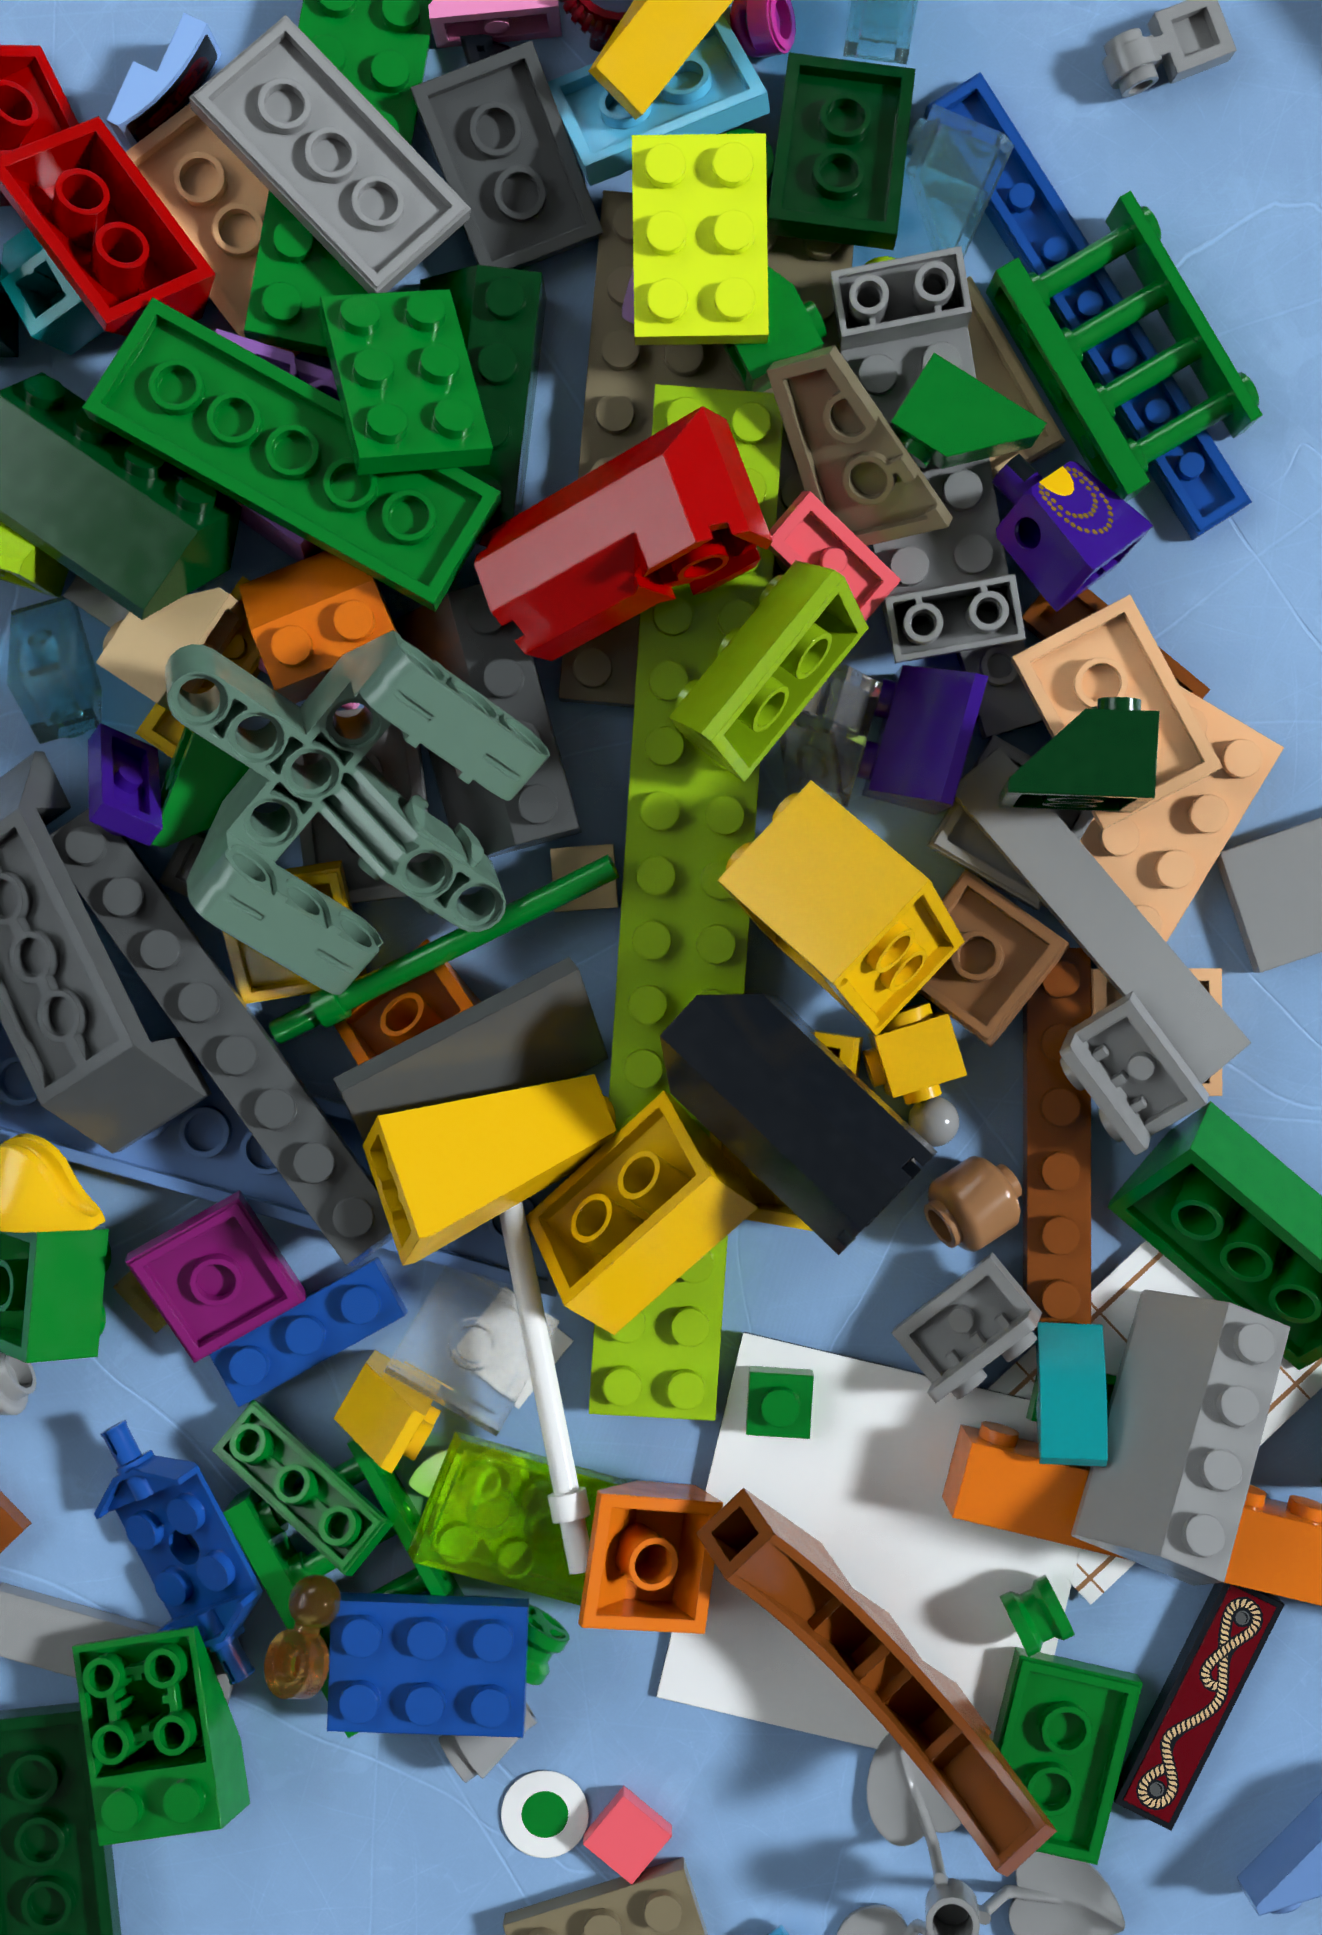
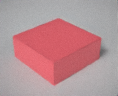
[583,1786,672,1885]

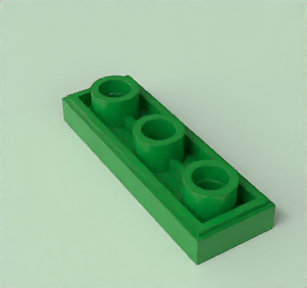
[212,1400,394,1577]

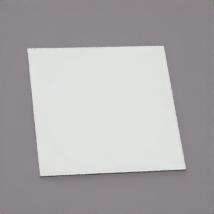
[656,1331,1081,1749]

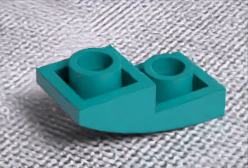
[1035,1322,1108,1467]

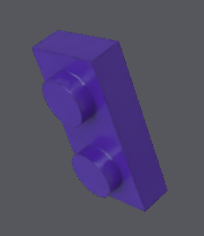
[88,723,163,846]

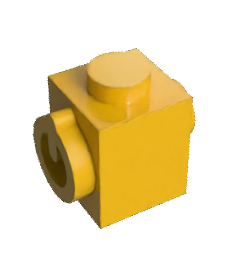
[862,1002,967,1105]

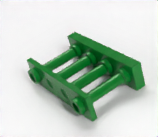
[986,190,1263,502]
[223,1437,464,1738]

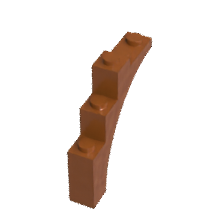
[696,1488,1057,1877]

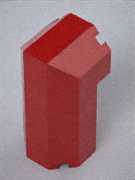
[474,406,773,661]

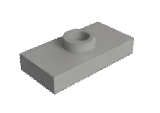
[956,641,1043,740]

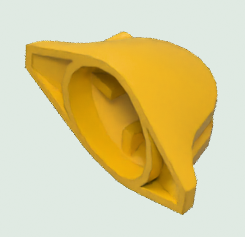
[0,1133,106,1233]

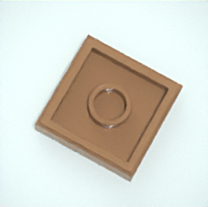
[917,869,1070,1048]

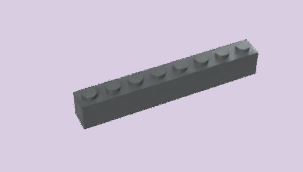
[50,809,393,1267]

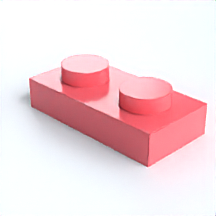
[768,491,901,621]

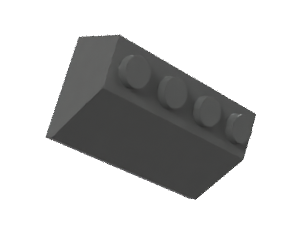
[393,584,582,858]

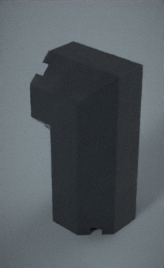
[660,994,937,1255]

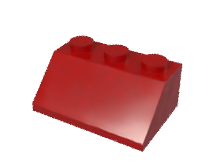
[0,116,216,336]

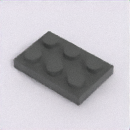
[411,40,603,270]

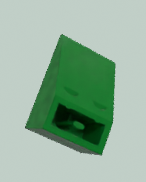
[72,1625,250,1846]

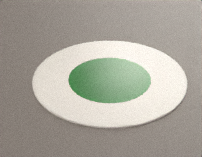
[501,1770,589,1858]

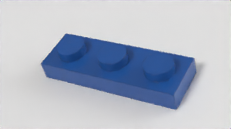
[209,1257,408,1408]

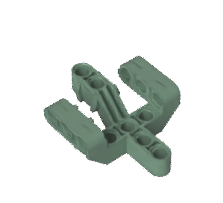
[165,630,550,995]

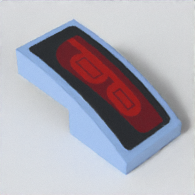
[106,13,222,149]

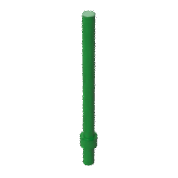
[269,854,619,1044]

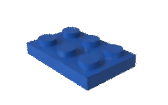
[327,1592,529,1738]

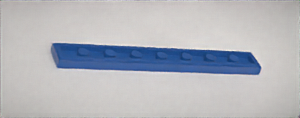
[924,72,1252,541]

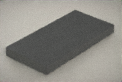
[333,957,609,1143]

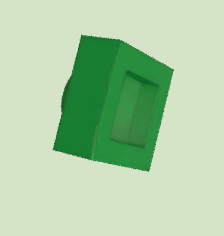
[745,1366,814,1439]

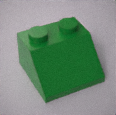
[0,1226,111,1363]

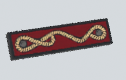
[1114,1583,1285,1831]

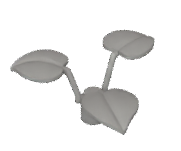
[836,1733,1125,1935]

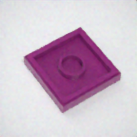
[125,1190,306,1363]

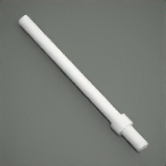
[499,1201,591,1574]

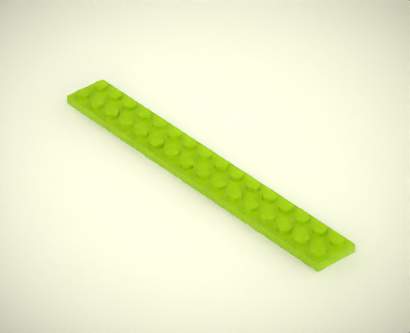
[589,384,783,1421]

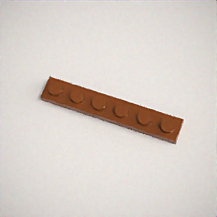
[1023,948,1091,1331]

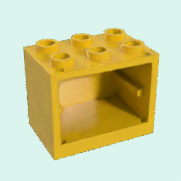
[717,780,965,1036]

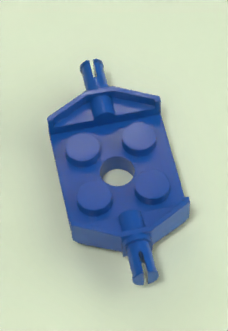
[94,1420,263,1685]

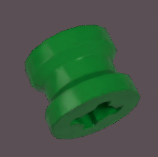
[999,1575,1075,1657]
[527,1604,570,1685]

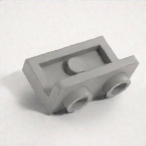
[1059,991,1209,1155]
[891,1252,1042,1403]

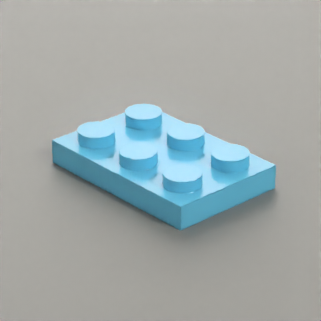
[548,14,770,186]

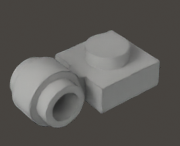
[1102,0,1237,97]

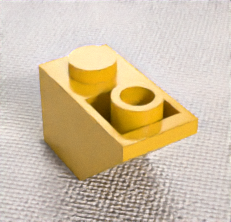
[333,1350,441,1474]

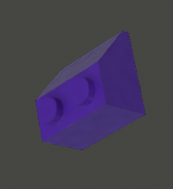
[856,665,988,815]

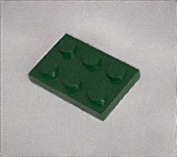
[767,52,916,250]

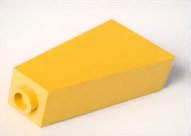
[362,1074,617,1266]

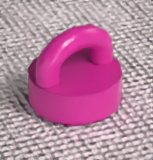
[729,0,796,58]

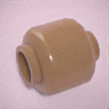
[924,1156,1022,1252]

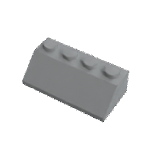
[1071,1289,1290,1586]

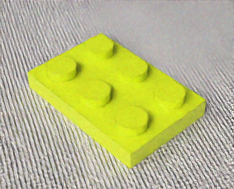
[632,133,769,345]

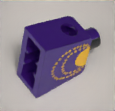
[992,454,1153,612]

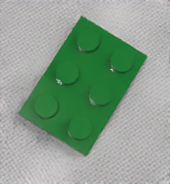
[319,289,493,475]

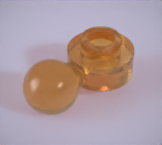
[264,1574,341,1699]

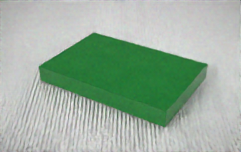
[992,1647,1143,1865]

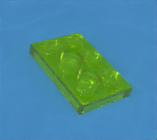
[408,1431,628,1606]

